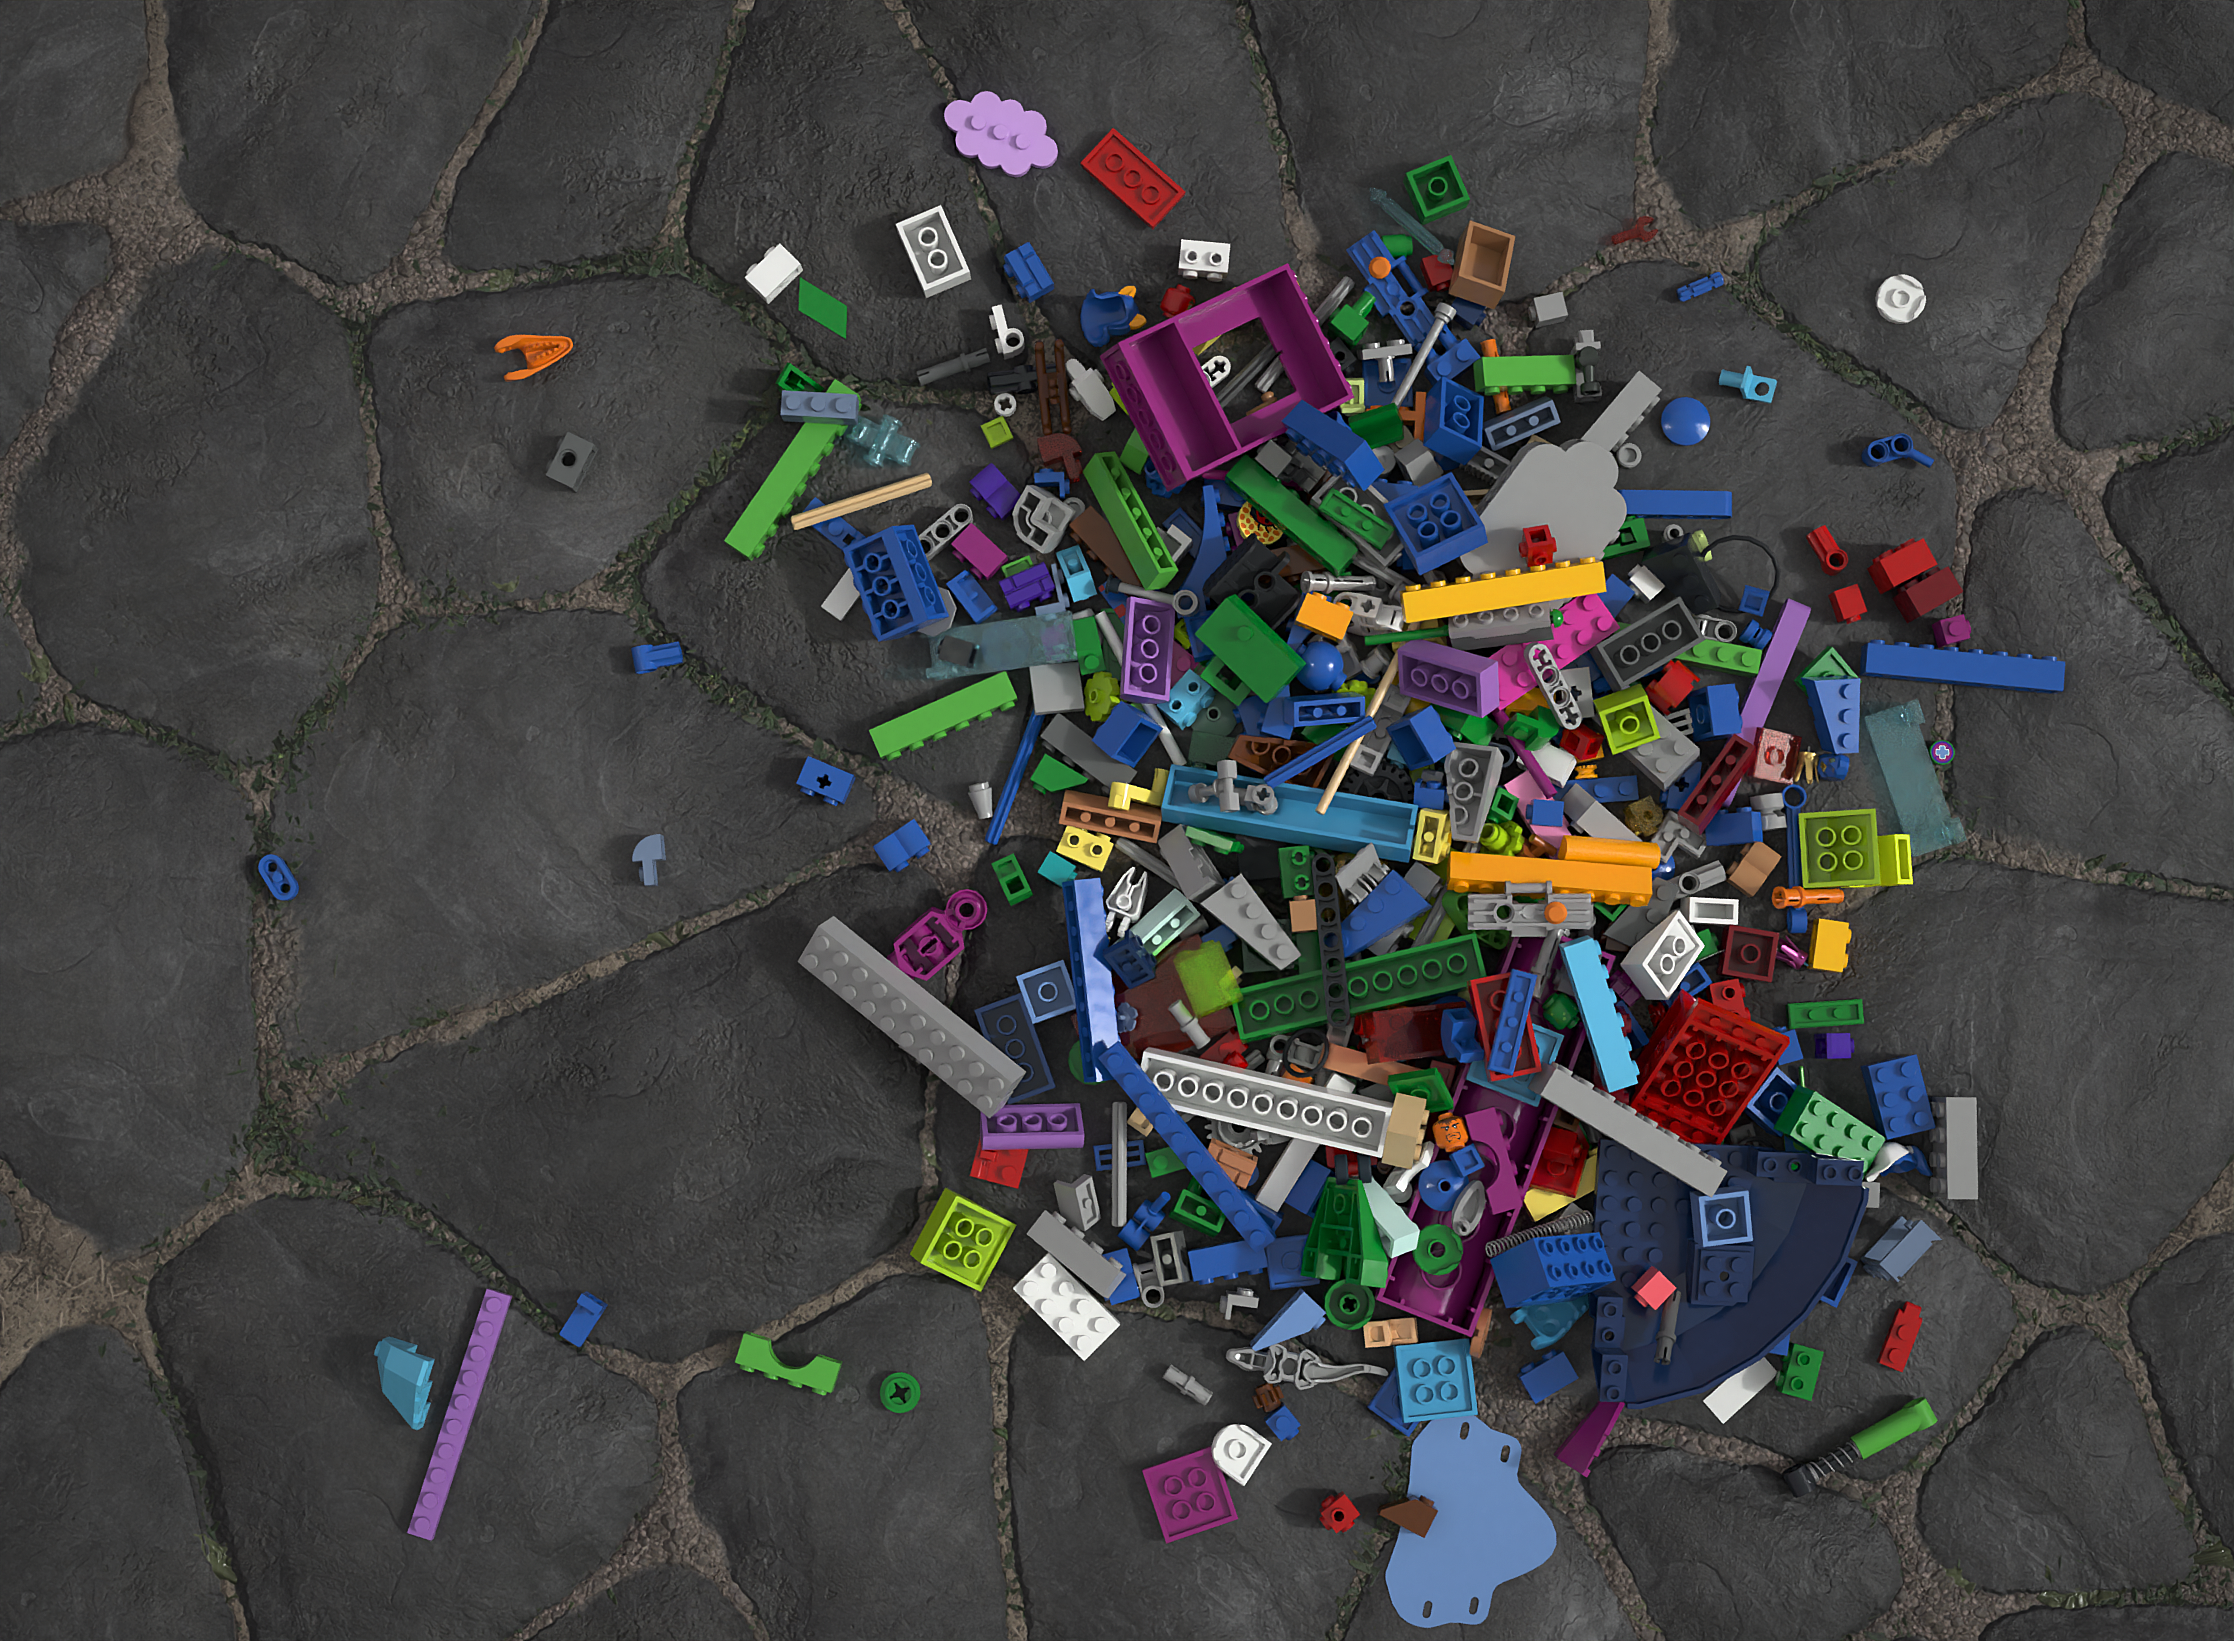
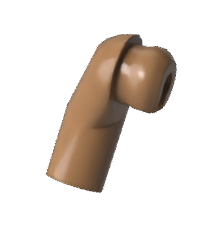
[1246,391,1277,416]

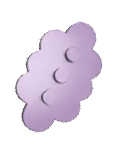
[944,91,1058,178]

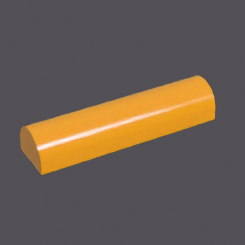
[1557,835,1661,869]

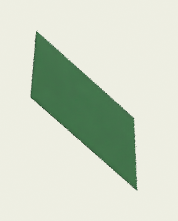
[799,277,847,339]

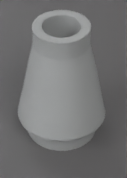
[968,782,993,819]

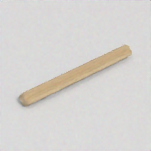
[791,473,932,530]

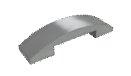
[1350,684,1412,776]

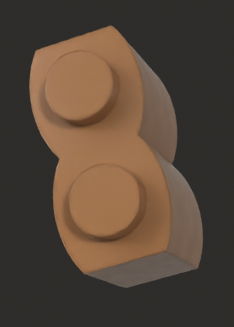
[1725,842,1782,898]

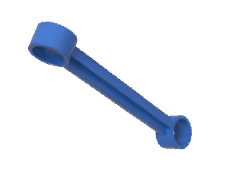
[1780,784,1807,933]

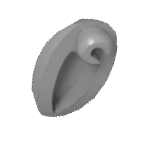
[1451,1180,1485,1236]

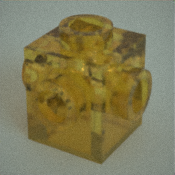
[1622,795,1664,837]

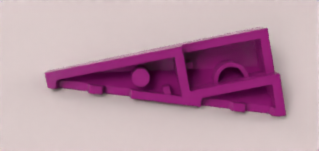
[1553,1401,1625,1478]

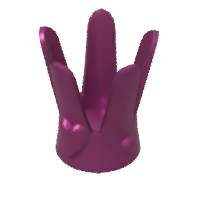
[1775,936,1809,970]

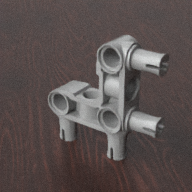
[1265,1017,1363,1087]

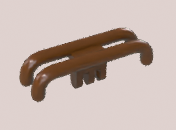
[1034,338,1072,437]

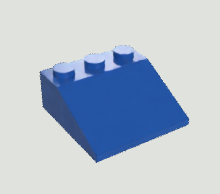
[1383,472,1488,576]

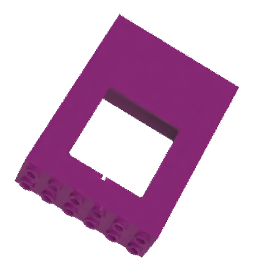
[1100,263,1354,492]

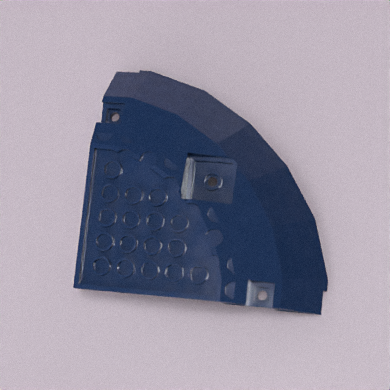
[1588,1138,1869,1409]

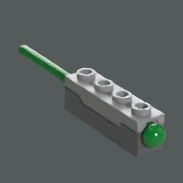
[1365,601,1564,651]

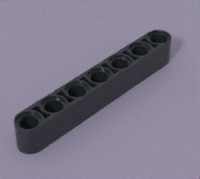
[1312,853,1351,1029]

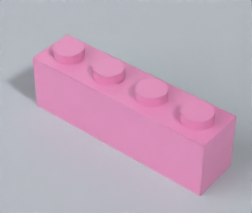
[1502,770,1576,860]

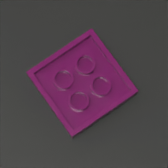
[1142,1445,1238,1544]

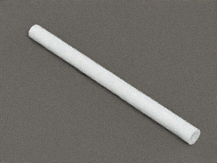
[1094,611,1187,766]

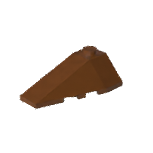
[1227,734,1335,788]

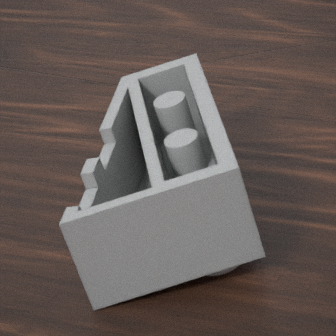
[1560,783,1643,842]
[1157,824,1226,903]

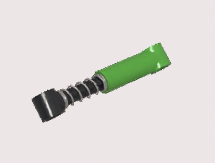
[1782,1397,1938,1498]

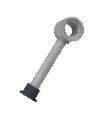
[1105,574,1200,617]

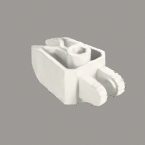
[1065,358,1116,421]
[1105,867,1148,938]

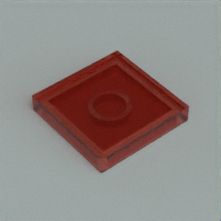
[1747,727,1802,785]

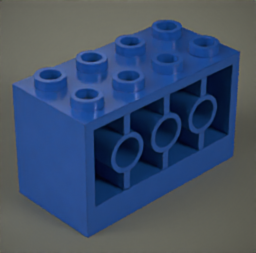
[843,525,949,642]
[1490,1232,1616,1308]

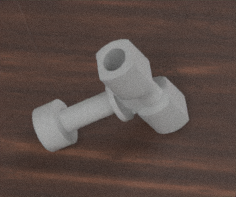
[1188,760,1240,813]

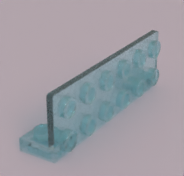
[926,611,1078,681]
[1864,699,1967,857]

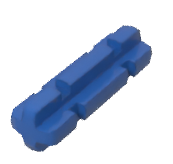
[1676,272,1724,302]

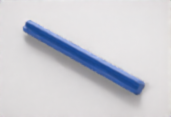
[985,709,1046,845]

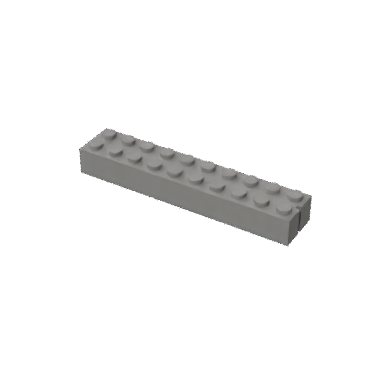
[798,916,1026,1118]

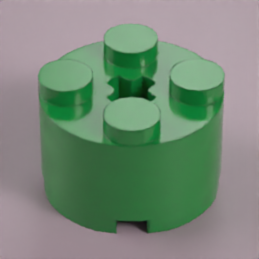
[1322,1277,1375,1330]

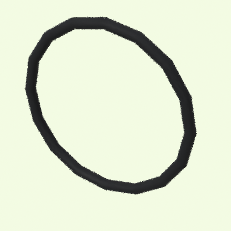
[1701,535,1781,614]

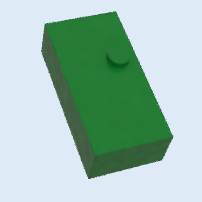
[1195,594,1306,704]

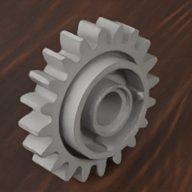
[1204,1117,1267,1155]

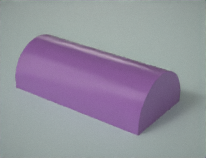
[1120,596,1175,704]
[980,1103,1084,1150]

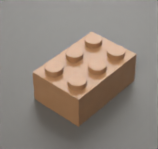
[1448,220,1515,309]

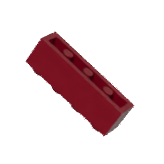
[1677,734,1757,836]

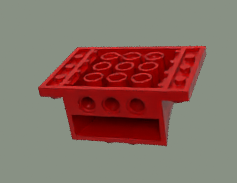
[1628,989,1790,1144]

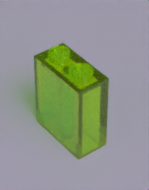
[1173,940,1243,1019]

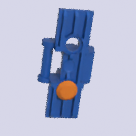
[1346,230,1436,347]

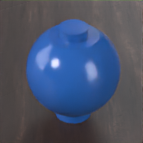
[1296,641,1347,691]

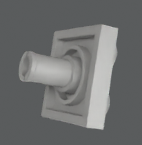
[1356,339,1412,382]

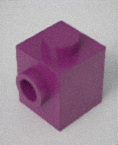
[1932,614,1971,648]

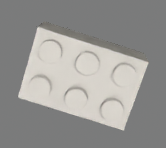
[896,205,971,298]

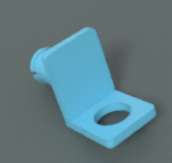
[1719,366,1777,403]

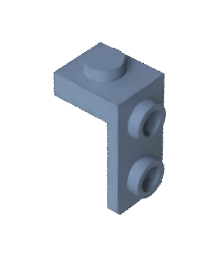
[1035,563,1070,623]

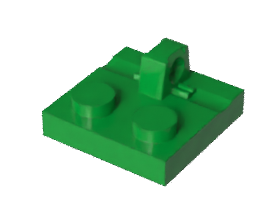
[1794,646,1862,698]
[1387,1067,1454,1113]

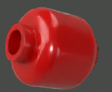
[1160,284,1196,319]

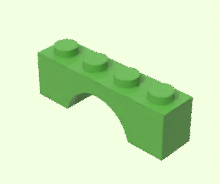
[735,1331,843,1395]

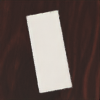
[1703,1357,1777,1424]

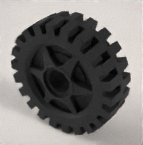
[1342,761,1415,804]

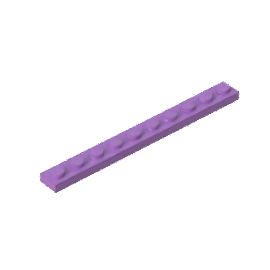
[407,1288,512,1540]

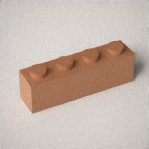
[1059,789,1162,843]

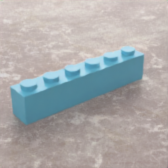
[1559,935,1639,1093]

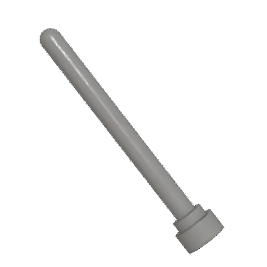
[1391,302,1456,409]

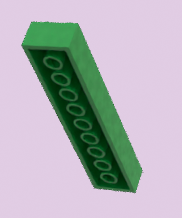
[1229,933,1487,1044]

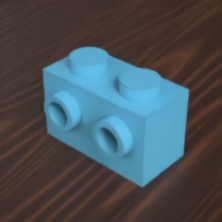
[1157,669,1215,730]

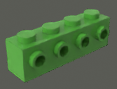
[1473,355,1577,396]

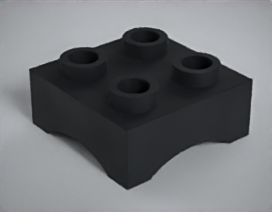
[1234,833,1286,881]

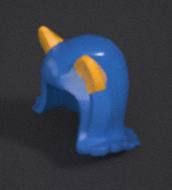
[1080,286,1147,347]

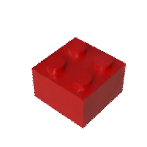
[1867,538,1937,594]

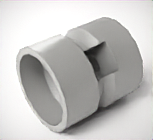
[1750,793,1787,832]

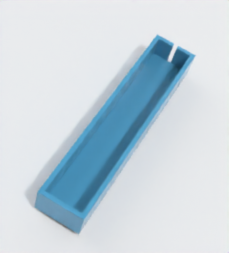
[1161,764,1418,863]

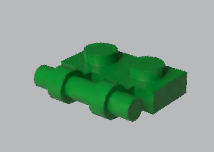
[1185,826,1244,855]

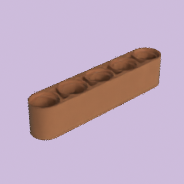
[1318,1042,1423,1086]

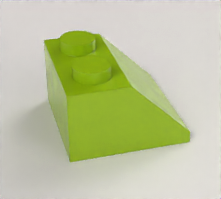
[1593,683,1660,755]

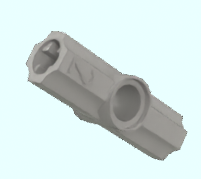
[1666,860,1727,901]

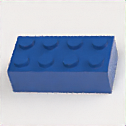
[1282,400,1385,491]

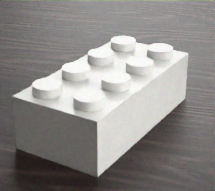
[1013,1252,1120,1361]

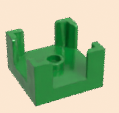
[1193,654,1252,706]

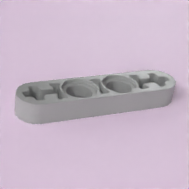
[1524,642,1582,729]

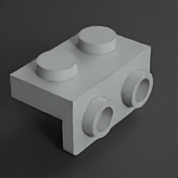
[1219,1287,1259,1320]

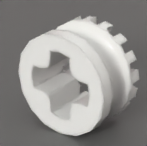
[994,393,1016,417]

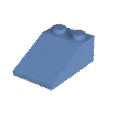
[1249,1288,1326,1351]

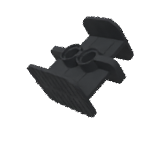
[1203,533,1301,631]

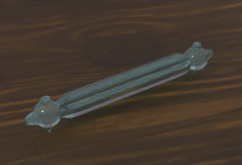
[1369,187,1455,265]

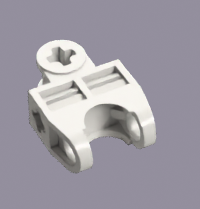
[1333,592,1405,636]

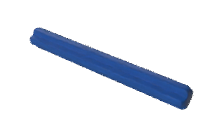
[1264,716,1377,789]

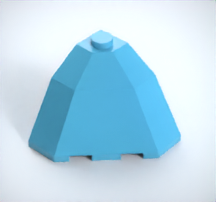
[374,1337,435,1430]

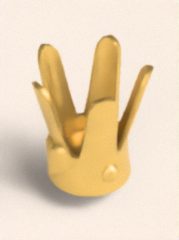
[1793,746,1819,784]

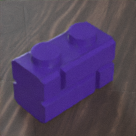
[999,562,1056,612]

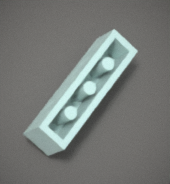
[1113,888,1201,956]
[1349,1176,1420,1258]

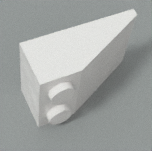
[1620,910,1705,1000]

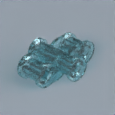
[846,414,920,468]

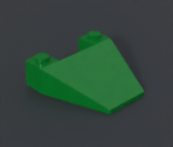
[1301,1177,1388,1288]

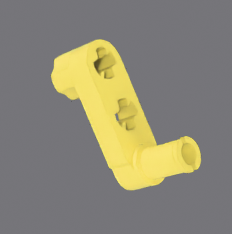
[1108,768,1170,811]

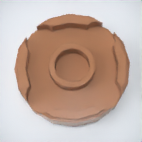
[1469,1307,1492,1358]

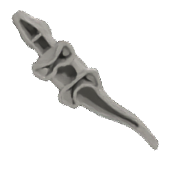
[1226,1344,1388,1390]

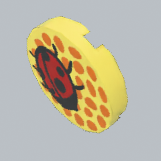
[1236,502,1283,546]

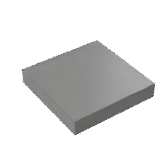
[1029,662,1084,715]

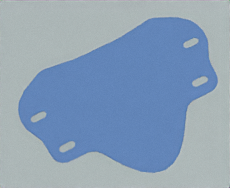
[1385,1415,1557,1628]

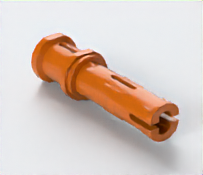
[1772,886,1844,909]

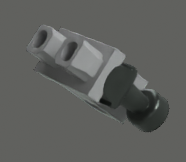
[1569,330,1602,403]

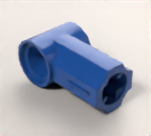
[631,642,683,674]

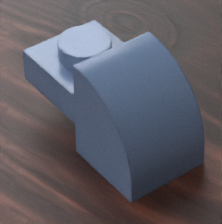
[632,834,666,887]

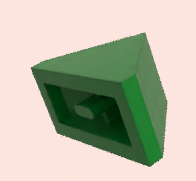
[775,362,824,393]

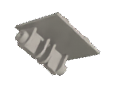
[1335,842,1390,905]

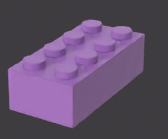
[1397,639,1500,718]

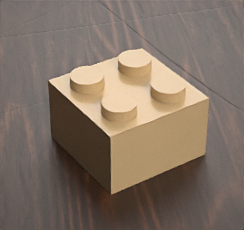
[1382,1093,1429,1170]

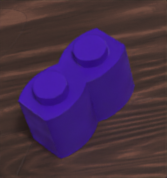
[969,463,1021,522]

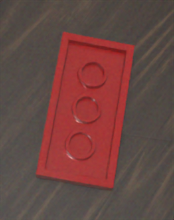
[1081,128,1185,230]

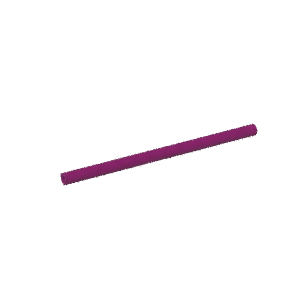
[1441,618,1558,799]

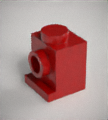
[1559,723,1605,761]

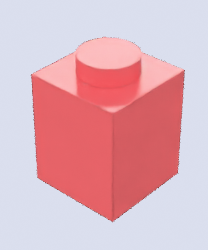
[1631,1266,1676,1310]

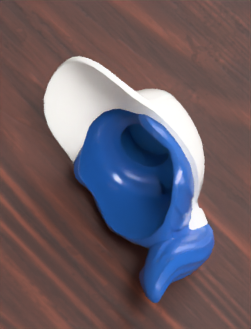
[1865,1142,1933,1182]

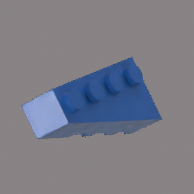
[1324,870,1433,961]

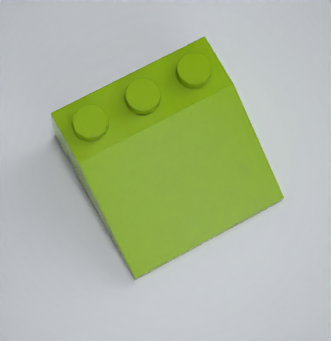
[1799,808,1881,889]
[910,1187,1016,1292]

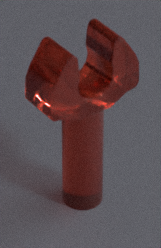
[1611,216,1658,245]

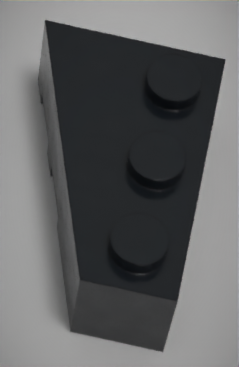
[1641,532,1722,616]

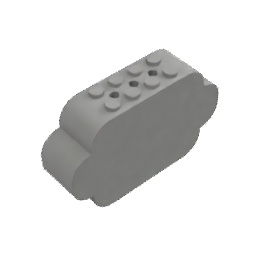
[1455,439,1627,611]

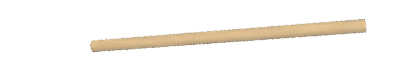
[1315,621,1423,815]

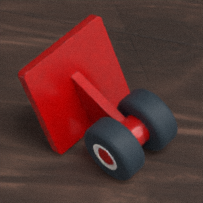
[1326,1145,1378,1185]

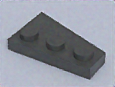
[1602,877,1680,948]

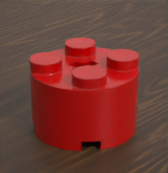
[1644,660,1700,716]

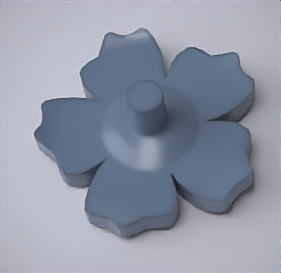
[1117,1002,1138,1033]

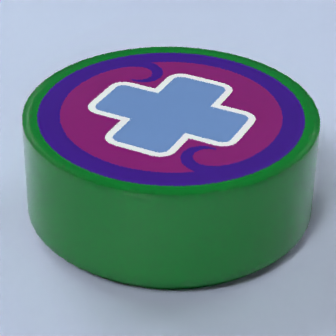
[1928,740,1955,765]

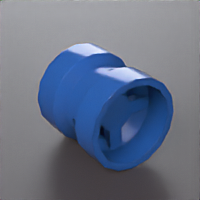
[1738,619,1773,650]

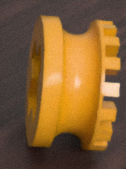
[1574,765,1598,780]

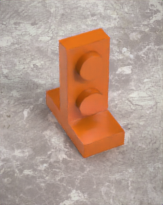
[1365,392,1426,442]

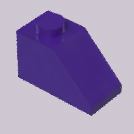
[1814,1033,1855,1059]

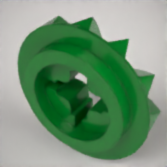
[880,1372,921,1413]

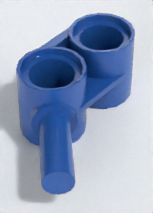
[1861,433,1934,468]
[1117,1192,1170,1252]

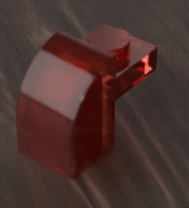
[1037,433,1083,484]

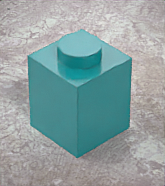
[1037,851,1077,888]

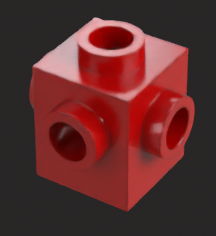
[1518,524,1557,567]
[1319,1491,1360,1534]

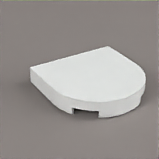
[1212,1424,1272,1486]

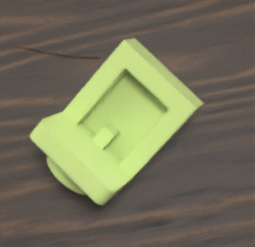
[1339,378,1365,416]

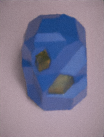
[1814,753,1849,781]

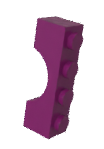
[1462,1107,1525,1215]

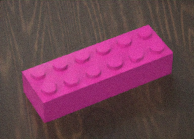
[1489,593,1620,715]

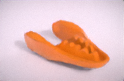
[494,335,573,382]

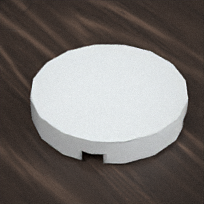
[1875,274,1926,324]

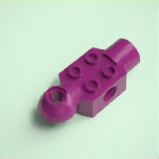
[886,889,987,981]

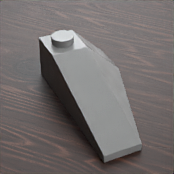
[1444,742,1504,843]

